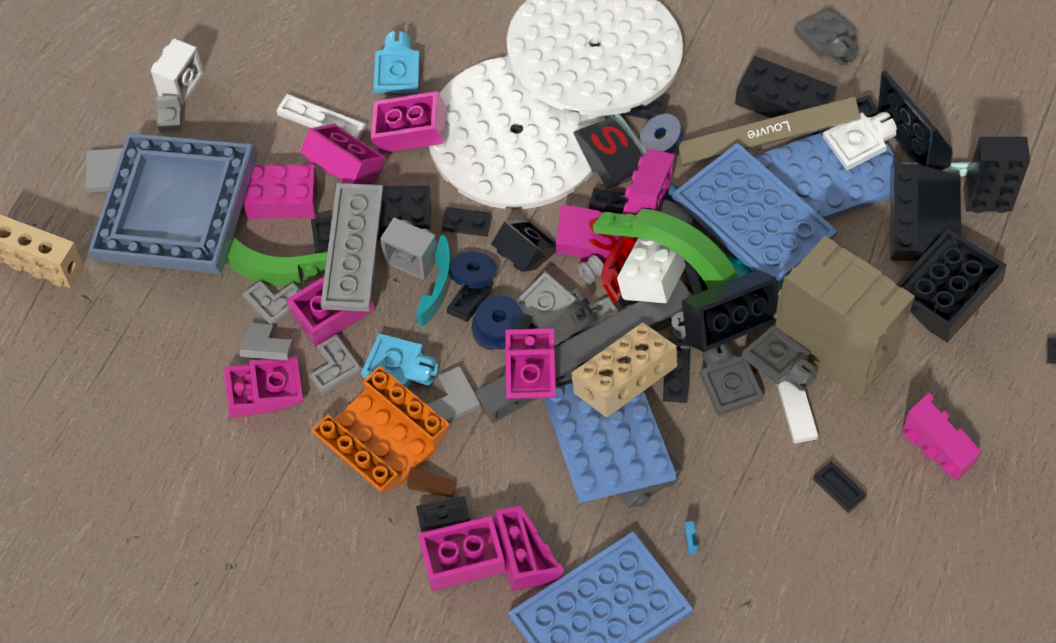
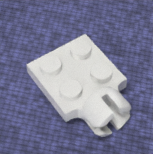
[823,112,897,171]

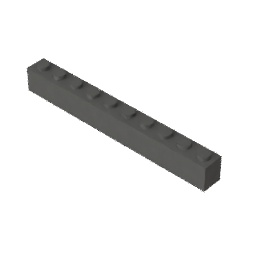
[477,280,692,424]

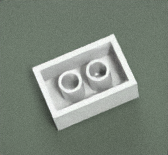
[617,238,685,303]

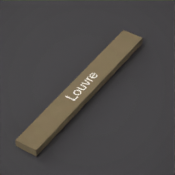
[678,97,861,166]

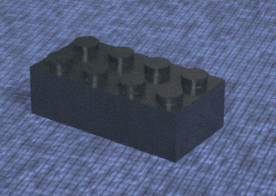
[735,56,837,135]
[963,137,1030,213]
[378,185,431,240]
[682,269,778,352]

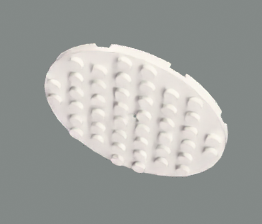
[507,0,683,116]
[429,56,606,209]

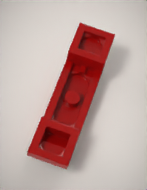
[601,236,638,302]

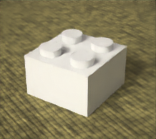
[151,38,204,106]

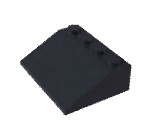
[878,70,953,170]
[890,163,961,261]
[896,229,1007,343]

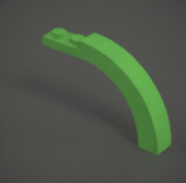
[593,208,738,289]
[225,236,328,285]

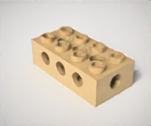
[0,215,84,288]
[572,322,677,418]

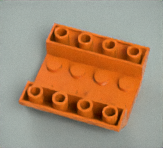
[311,366,450,493]

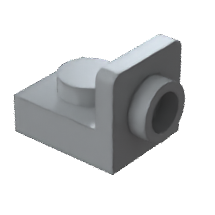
[156,95,182,132]

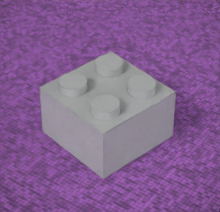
[380,218,437,281]

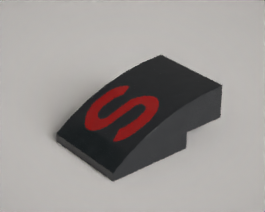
[573,118,644,190]

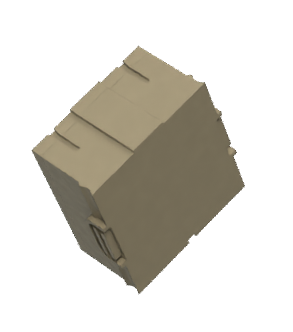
[774,236,915,399]

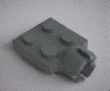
[794,8,858,65]
[741,325,819,391]
[699,343,764,416]

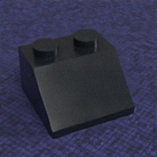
[491,219,556,272]

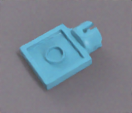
[374,31,420,94]
[361,333,438,388]

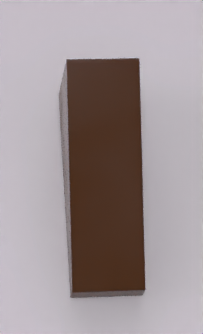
[407,467,457,498]

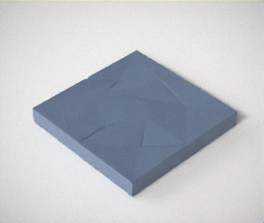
[88,133,258,274]

